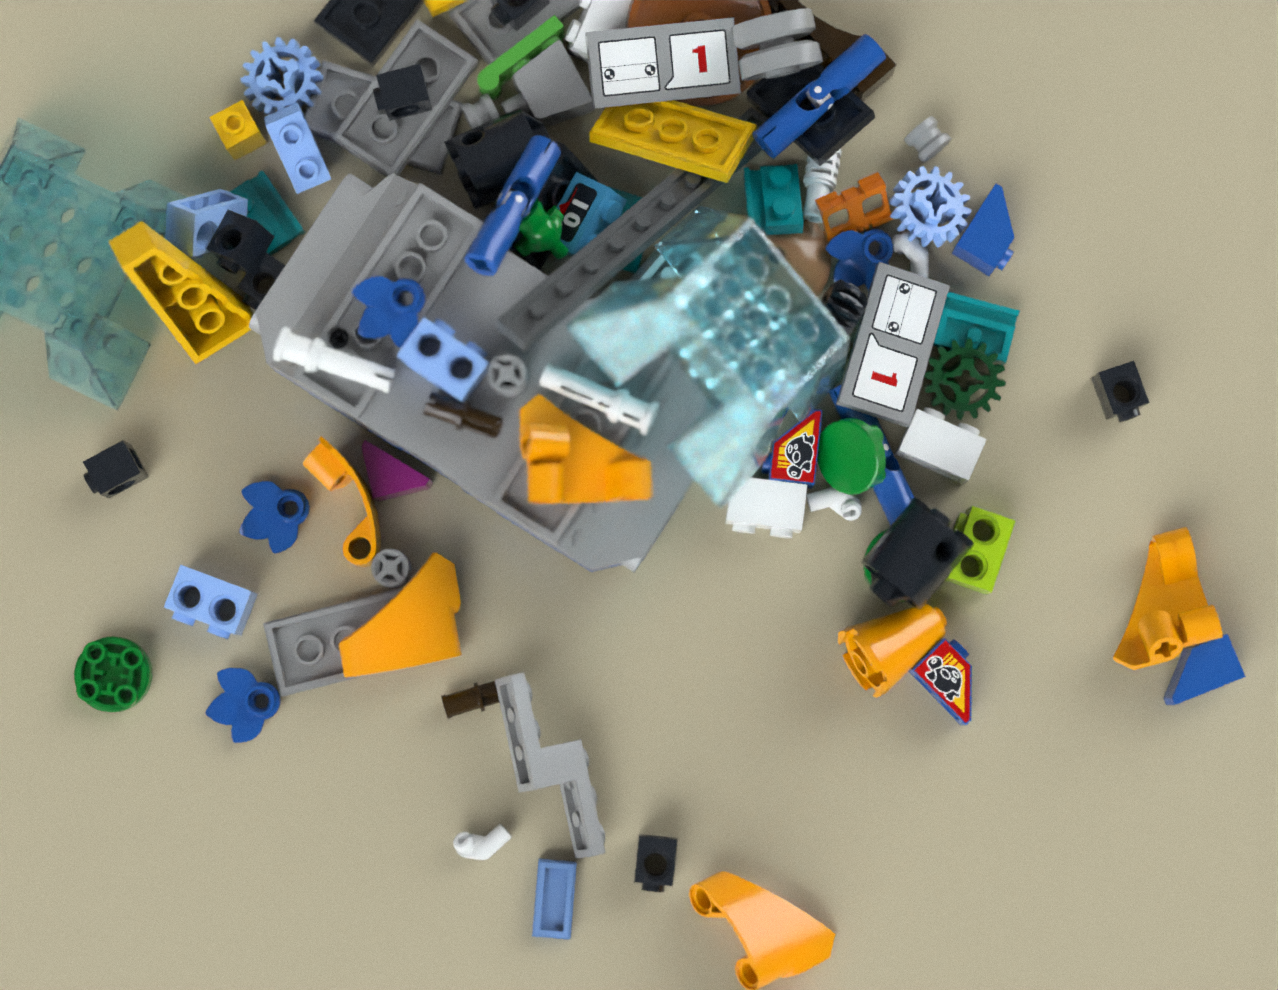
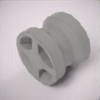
[461,93,500,129]
[904,116,951,163]
[487,354,529,398]
[371,549,412,588]

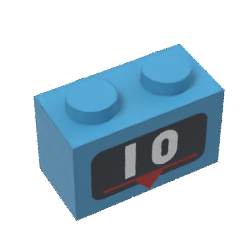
[557,172,627,256]

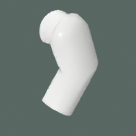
[892,231,929,278]
[806,487,862,521]
[453,823,512,860]

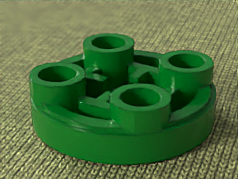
[817,418,886,495]
[74,636,152,712]

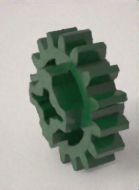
[924,337,1006,420]

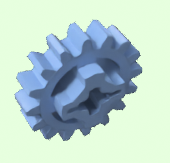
[241,37,323,116]
[889,166,972,247]

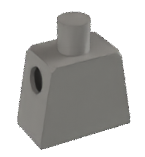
[500,40,594,128]

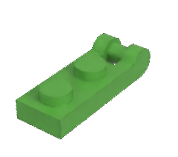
[477,15,565,100]

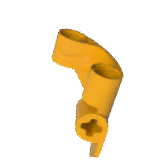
[519,393,653,504]
[303,436,381,567]
[1113,527,1223,670]
[338,552,462,677]
[689,871,835,990]

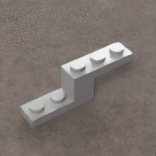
[495,673,606,858]

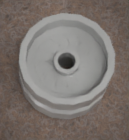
[731,8,823,81]

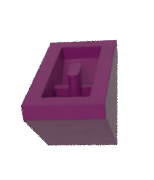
[361,440,433,502]

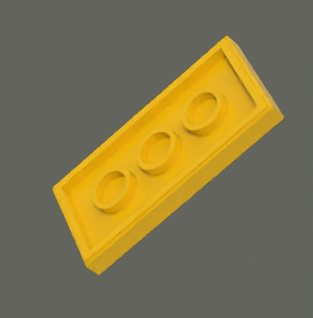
[589,100,757,183]

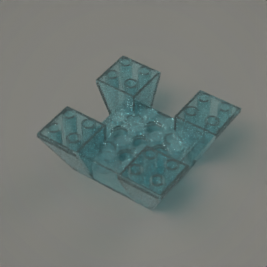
[0,118,194,411]
[566,205,850,508]

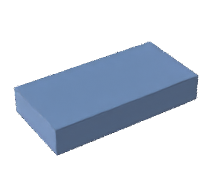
[532,858,577,940]

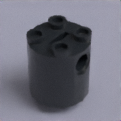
[444,108,552,209]
[861,497,974,610]

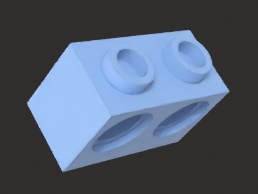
[264,103,331,194]
[165,189,248,259]
[396,317,489,404]
[164,565,258,639]

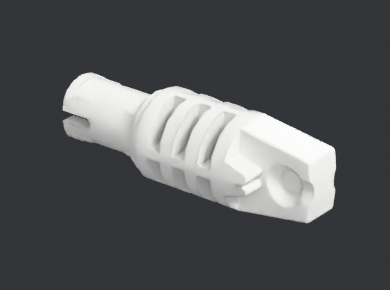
[803,148,842,223]

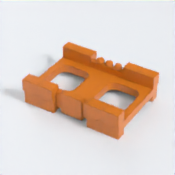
[815,172,893,242]

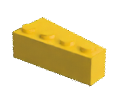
[108,221,253,364]

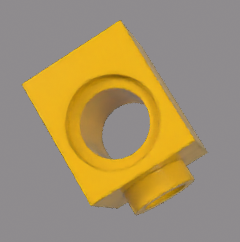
[209,100,267,160]

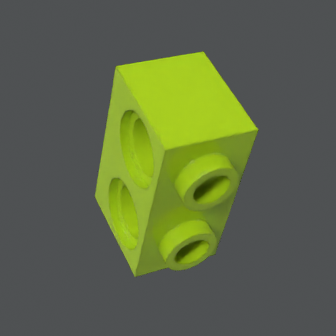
[945,506,1016,595]

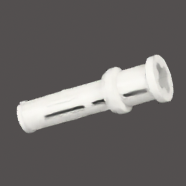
[273,327,396,393]
[540,362,660,436]

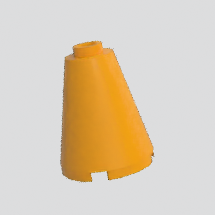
[837,604,947,698]

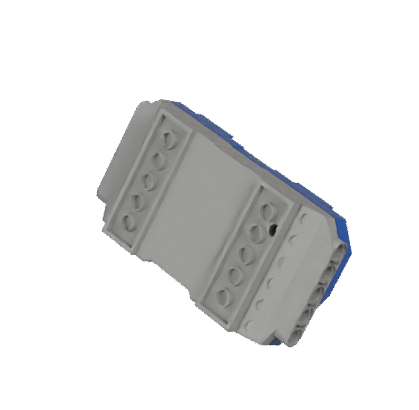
[249,173,734,572]

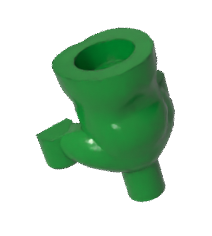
[514,199,568,260]

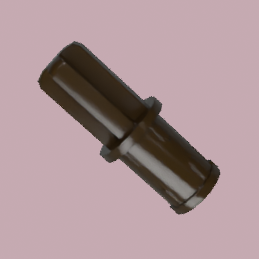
[424,392,504,439]
[441,681,500,719]

